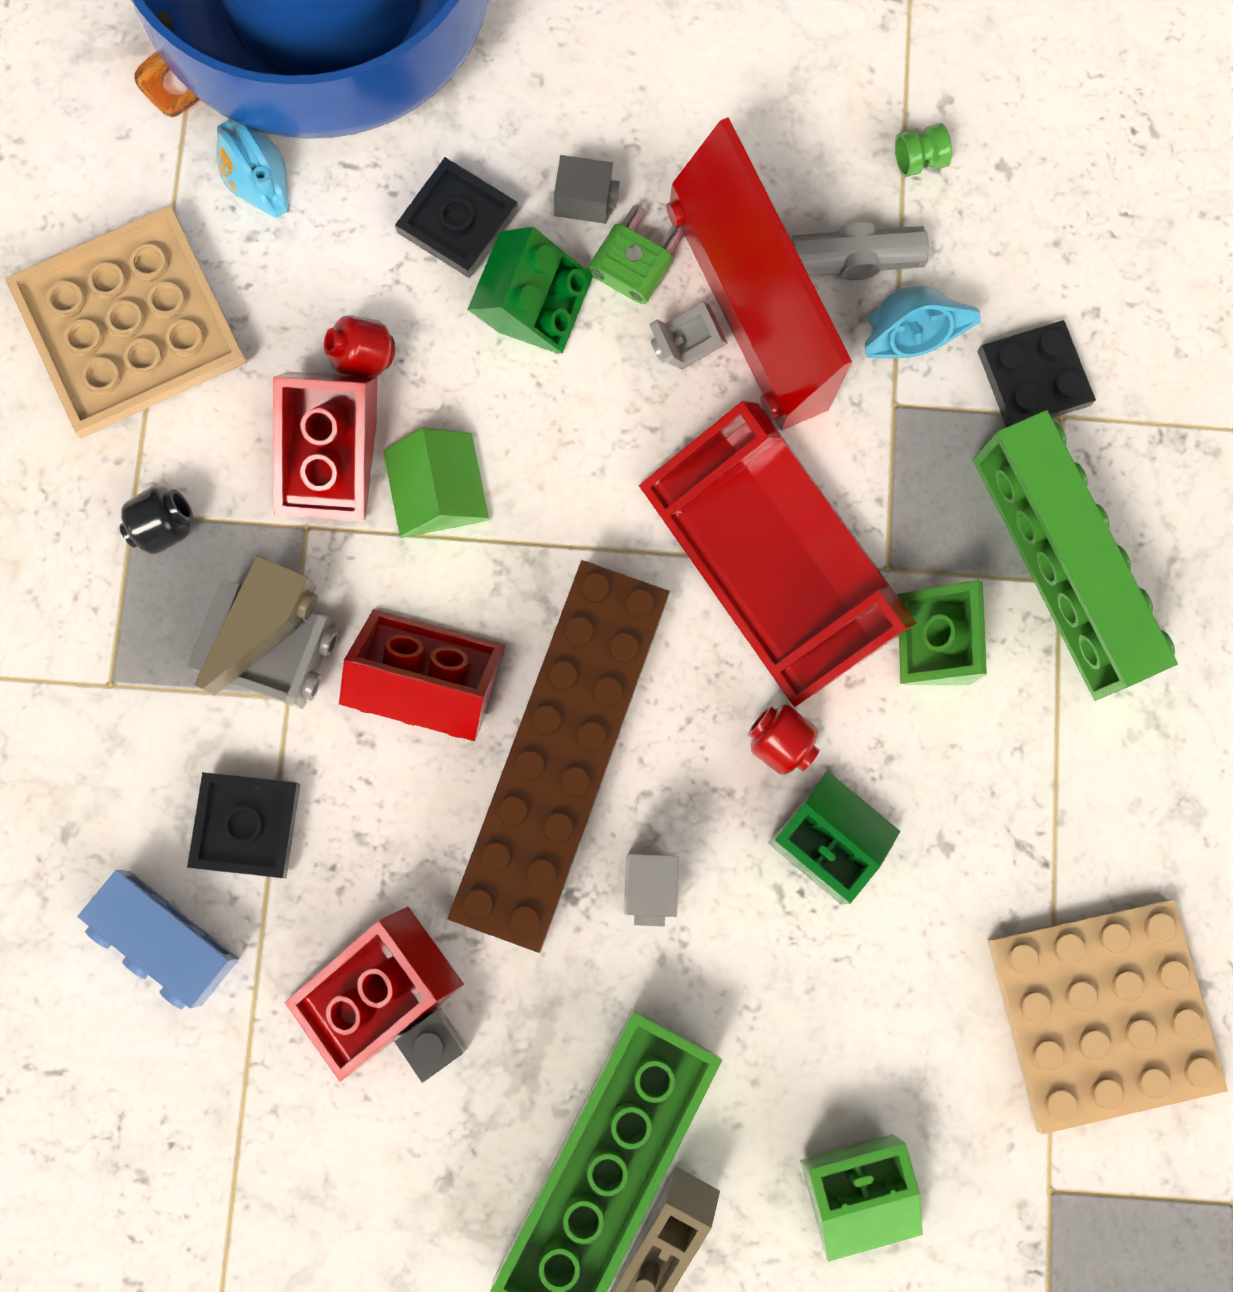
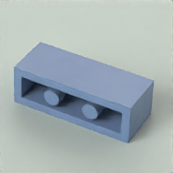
[77,870,239,1009]

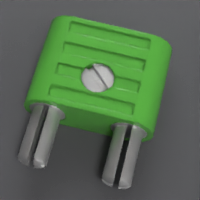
[587,205,684,304]

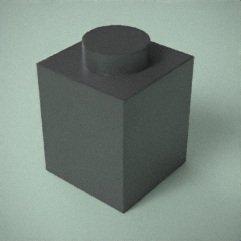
[554,155,620,224]
[394,1008,468,1083]

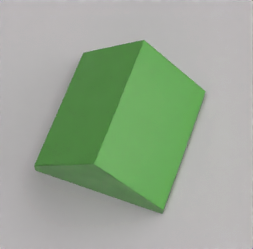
[383,427,490,538]
[897,580,987,685]

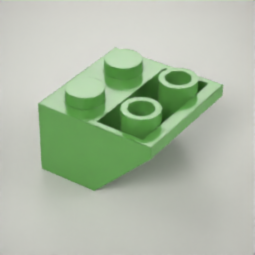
[800,1134,923,1262]

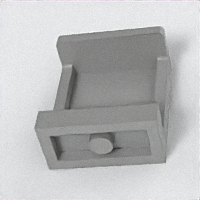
[187,579,338,709]

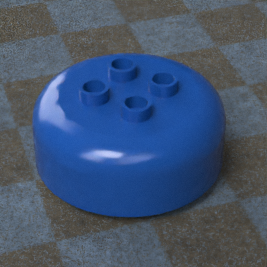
[131,0,489,139]

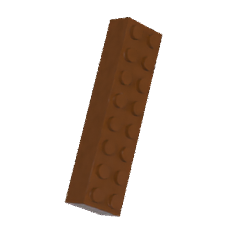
[447,560,670,953]

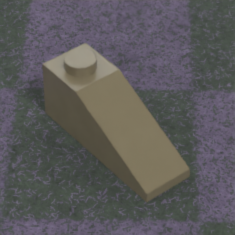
[194,555,318,696]
[610,1167,720,1292]

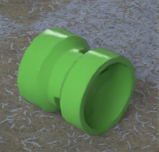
[895,123,952,177]

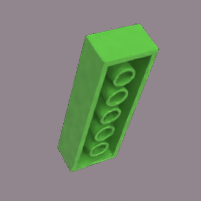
[973,410,1178,701]
[490,1008,722,1292]

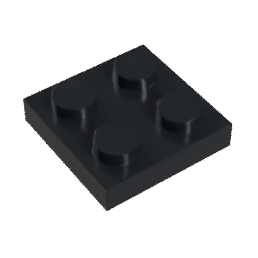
[395,157,519,278]
[977,320,1096,427]
[187,772,300,879]

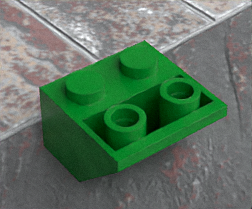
[467,227,593,354]
[768,770,901,905]

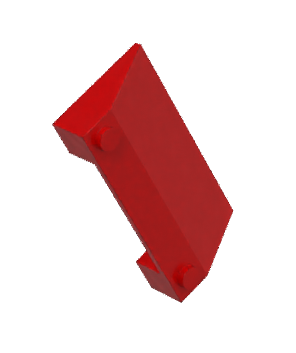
[666,117,852,431]
[638,401,917,708]

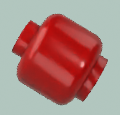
[324,315,395,377]
[748,705,820,775]

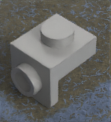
[649,301,728,370]

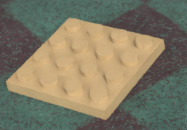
[5,205,247,438]
[988,899,1228,1135]

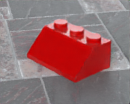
[338,609,506,741]

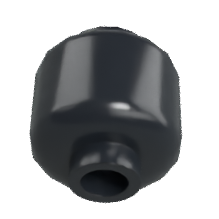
[119,486,193,554]

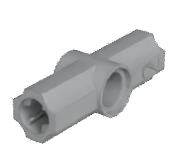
[791,222,929,280]

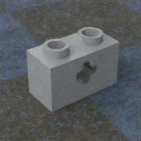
[624,854,679,927]

